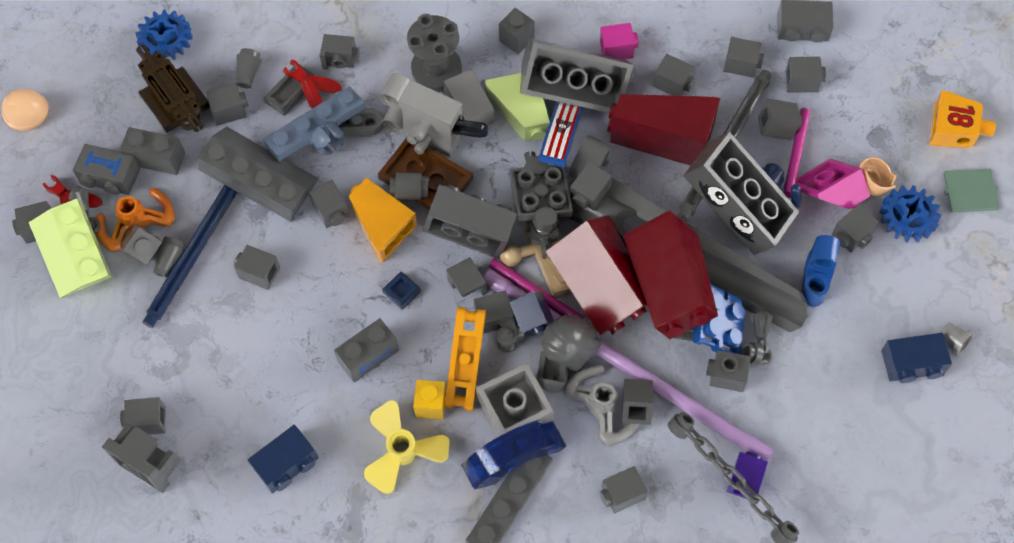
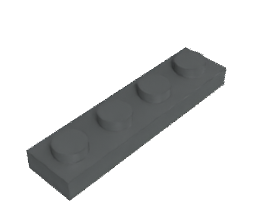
[466,443,553,543]

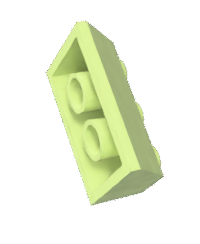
[29,199,113,298]

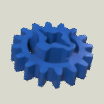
[135,9,193,60]
[879,185,941,243]

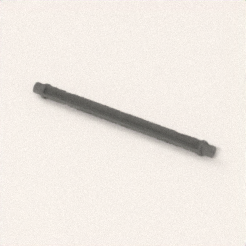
[677,70,772,222]

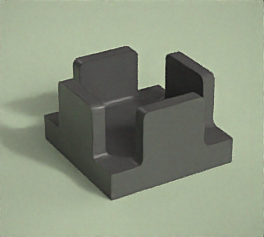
[102,423,180,493]

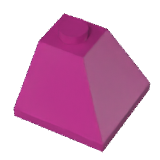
[796,158,870,209]

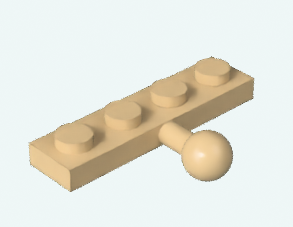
[500,204,571,297]

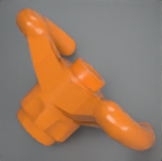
[95,188,175,251]

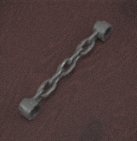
[668,412,799,543]

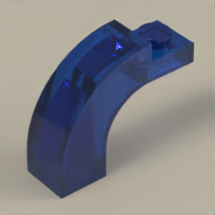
[461,420,566,490]

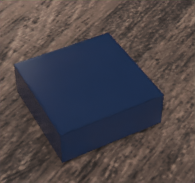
[382,271,421,310]

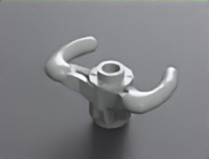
[564,365,640,446]

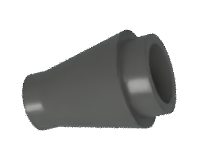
[236,48,262,89]
[153,236,185,278]

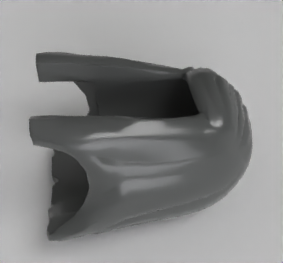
[541,314,601,372]

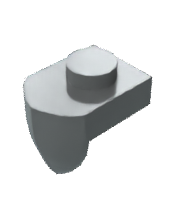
[536,351,569,393]

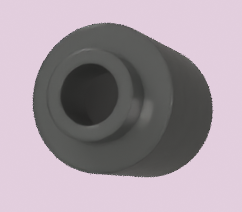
[390,172,428,200]

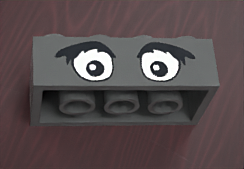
[683,131,800,255]

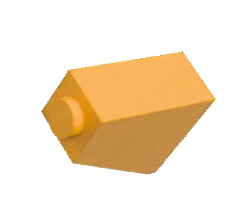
[349,178,417,263]

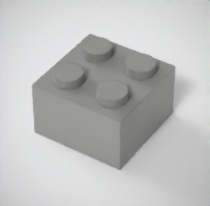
[476,363,554,447]

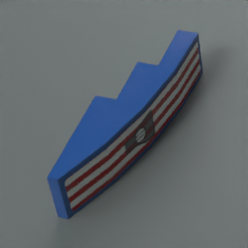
[538,102,583,167]

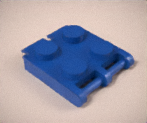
[692,284,745,354]

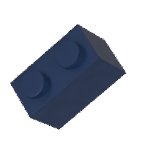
[881,332,952,383]
[247,424,319,494]

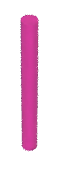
[783,108,811,198]
[489,258,584,320]

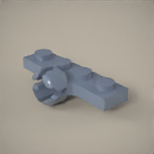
[263,86,366,162]

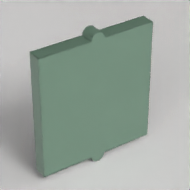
[943,169,999,212]

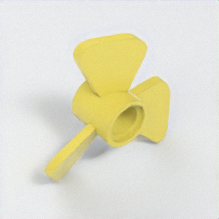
[364,401,450,494]

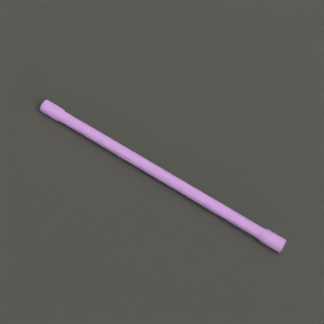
[483,269,774,461]

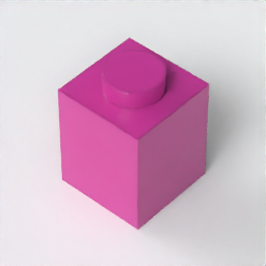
[599,23,639,59]

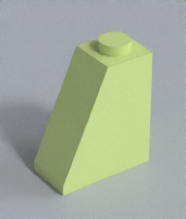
[485,73,550,141]

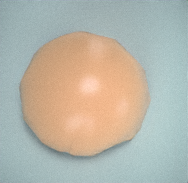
[858,157,897,197]

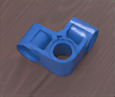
[801,235,840,307]

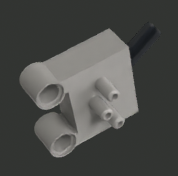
[379,73,488,157]

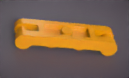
[445,307,486,411]

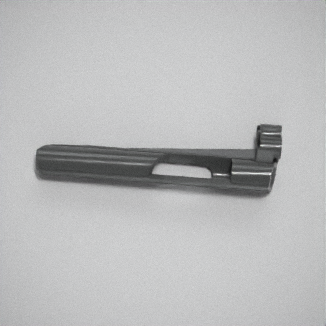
[566,135,809,332]

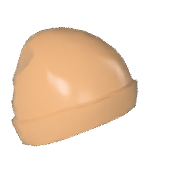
[1,89,49,132]

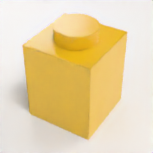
[413,380,446,420]

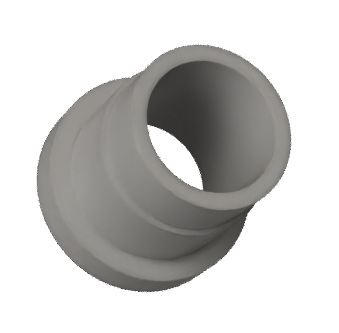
[940,322,974,356]

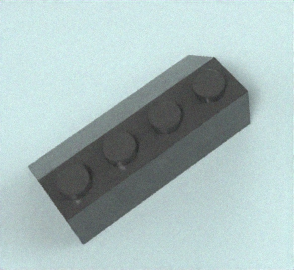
[520,38,634,113]
[197,126,318,222]

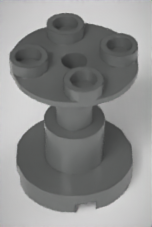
[407,14,462,93]

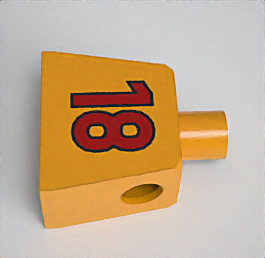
[929,90,996,148]

